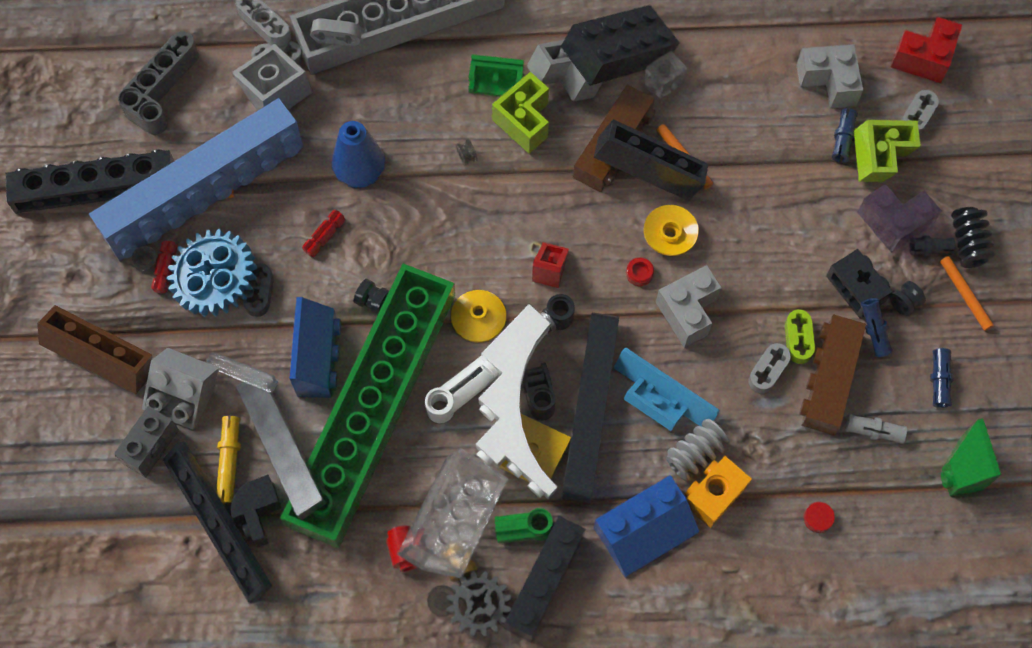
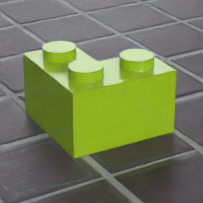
[492,72,549,154]
[854,120,921,182]

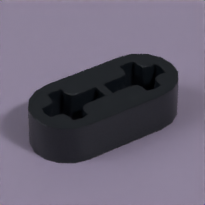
[243,263,274,317]

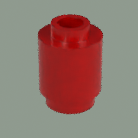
[386,525,422,572]

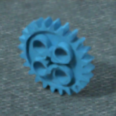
[167,229,257,317]

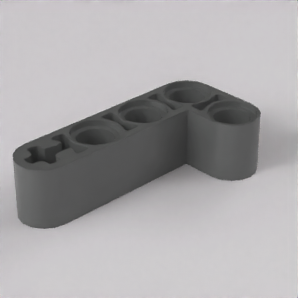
[118,31,199,135]

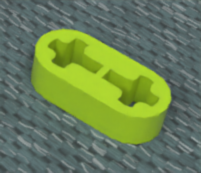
[785,309,815,364]

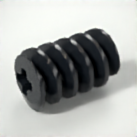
[951,207,996,268]

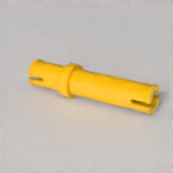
[216,416,241,505]

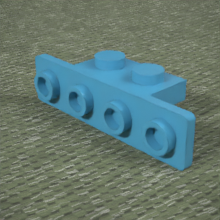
[614,348,720,431]

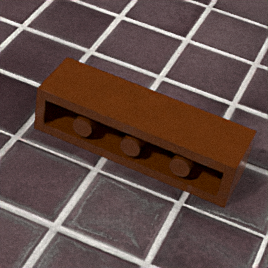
[573,84,656,193]
[37,305,152,394]
[799,314,866,436]

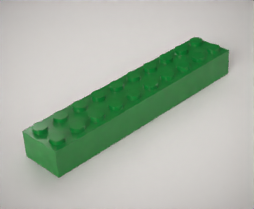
[281,263,456,549]

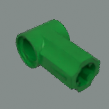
[495,508,554,544]

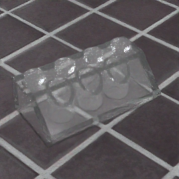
[397,448,508,578]

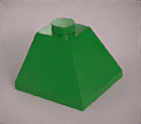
[941,418,1001,496]

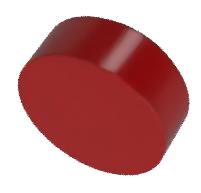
[626,257,654,286]
[803,502,835,533]

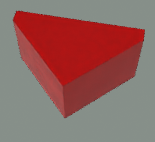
[532,242,569,288]

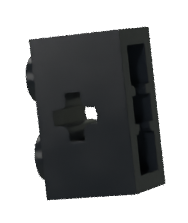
[826,249,893,318]

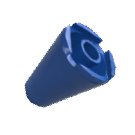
[332,121,385,188]

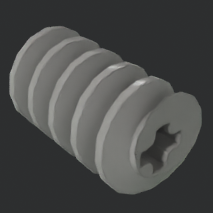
[666,419,729,482]

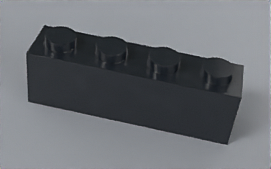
[594,119,708,201]
[504,516,586,642]

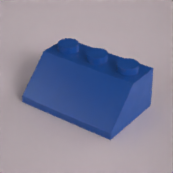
[289,297,341,398]
[593,475,700,578]

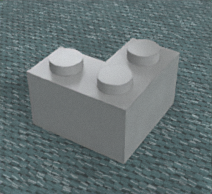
[527,40,603,102]
[796,44,863,108]
[655,265,721,348]

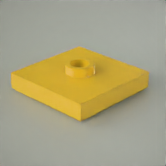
[499,413,571,482]

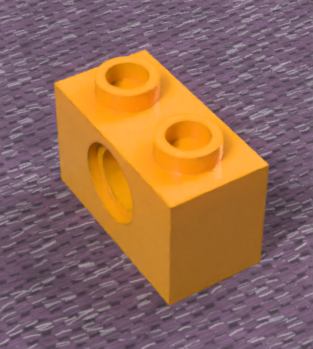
[685,456,752,528]

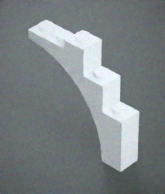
[476,304,557,499]

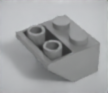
[142,348,219,430]

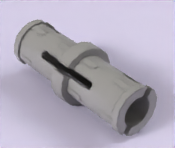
[845,413,907,444]

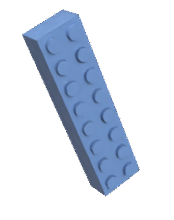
[89,98,303,261]

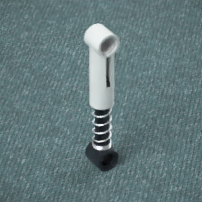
[425,294,575,423]

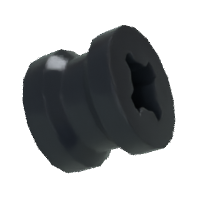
[889,281,926,316]

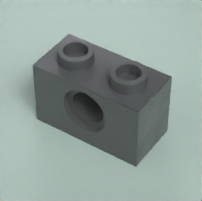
[114,406,179,478]

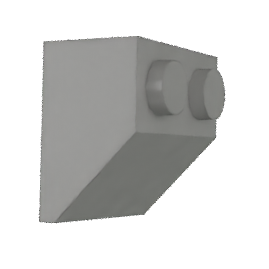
[232,44,312,110]

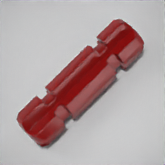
[302,210,345,257]
[151,240,177,293]

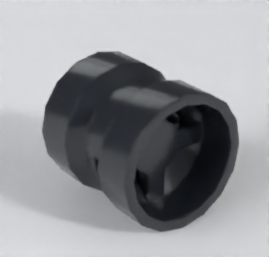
[353,279,390,316]

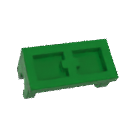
[468,54,524,96]

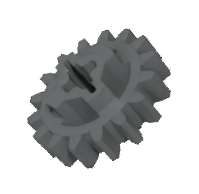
[446,571,511,638]

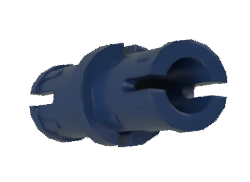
[832,108,858,163]
[861,298,893,357]
[930,348,954,408]

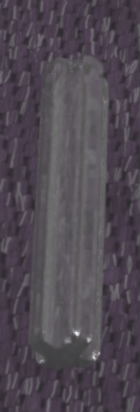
[206,352,278,392]

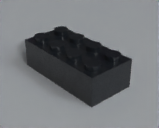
[561,5,680,86]

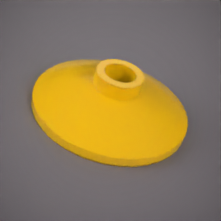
[644,205,699,256]
[451,290,506,343]

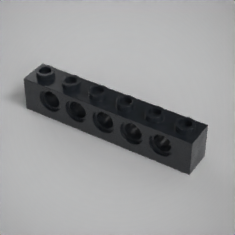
[5,149,174,214]

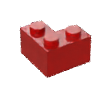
[890,17,962,84]

